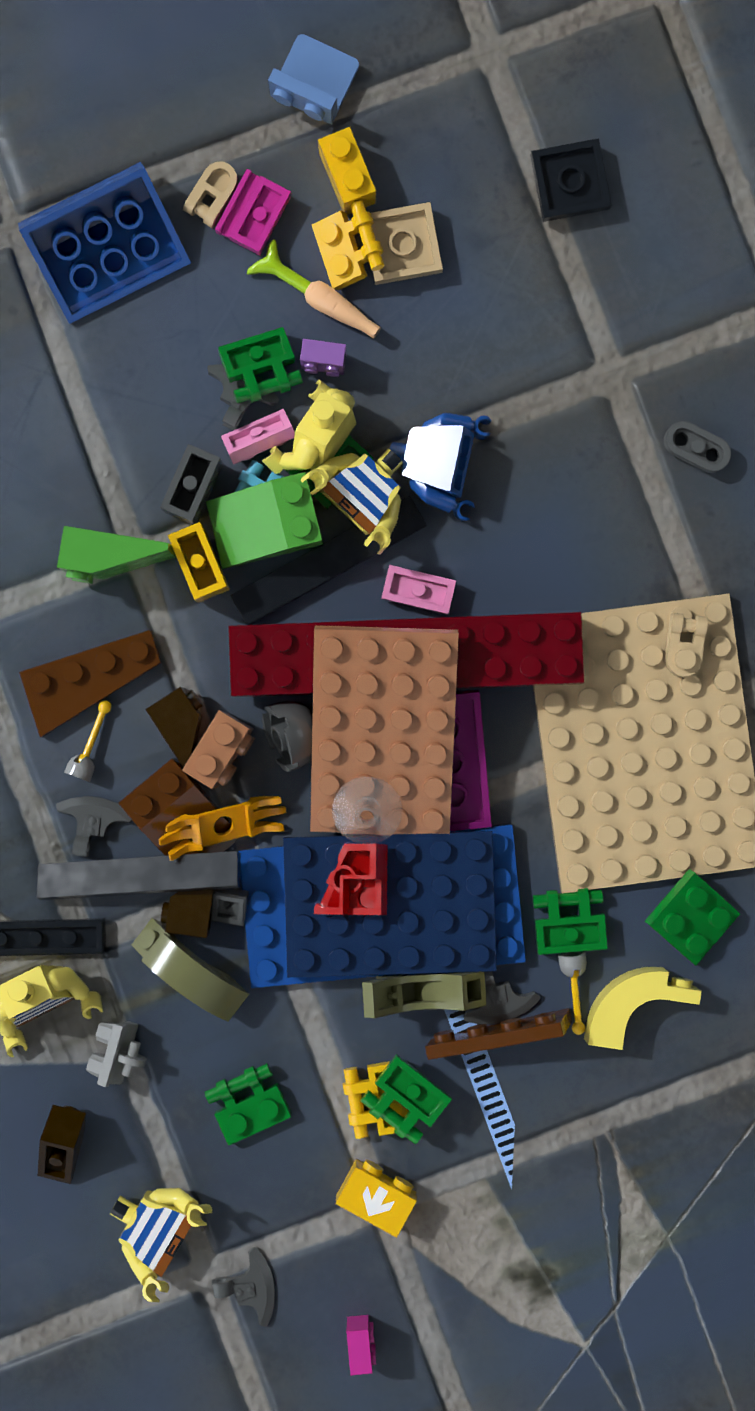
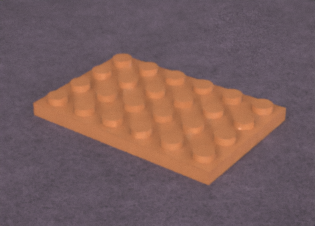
[310,625,459,834]

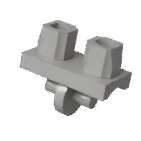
[86,1021,147,1087]

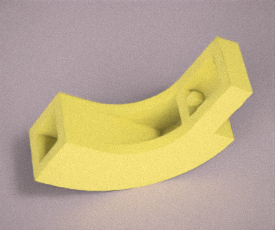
[584,967,702,1050]

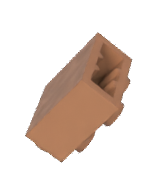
[182,710,255,789]

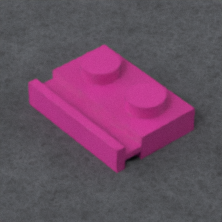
[215,169,292,256]

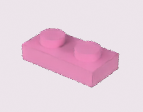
[221,409,295,465]
[381,565,456,615]

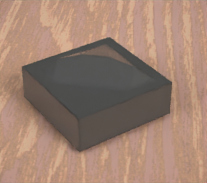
[211,888,249,926]

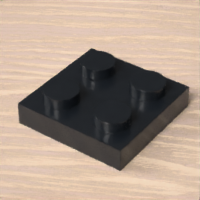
[530,138,612,222]

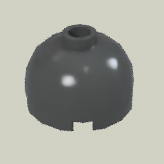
[262,700,313,772]

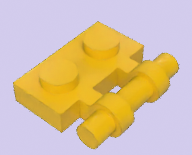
[312,200,385,291]
[342,1061,409,1139]

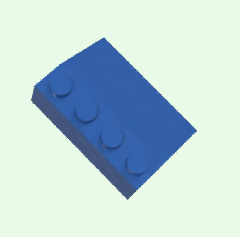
[18,162,191,324]

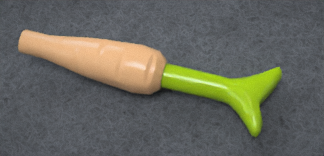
[247,239,381,339]

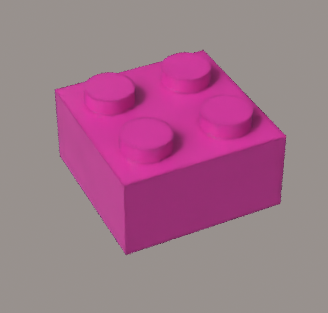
[346,1315,376,1376]

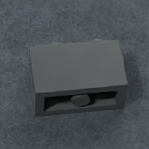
[160,444,224,525]

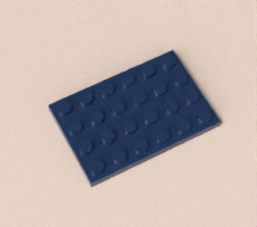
[283,831,497,978]

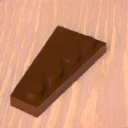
[19,630,162,737]
[425,1008,572,1060]

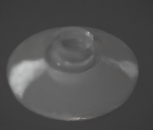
[332,777,402,844]

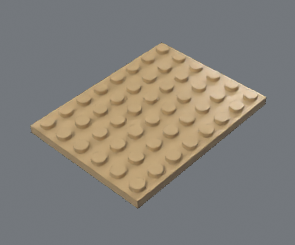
[533,594,755,894]

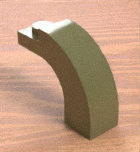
[131,918,249,1022]
[362,972,486,1019]

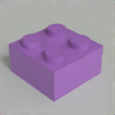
[300,339,347,377]

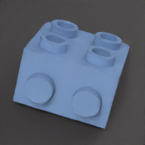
[268,34,359,125]

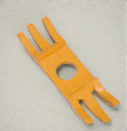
[159,796,287,861]

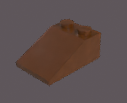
[119,758,241,856]

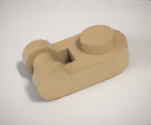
[183,162,238,229]
[665,613,708,677]

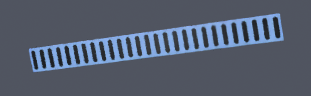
[444,1009,515,1189]

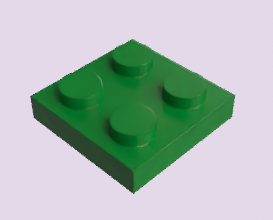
[645,869,740,966]

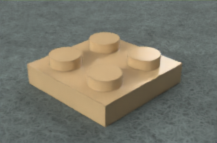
[371,202,443,285]

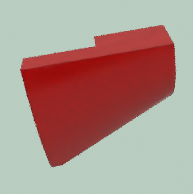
[314,844,388,915]

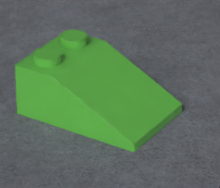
[206,472,323,569]
[57,526,176,584]

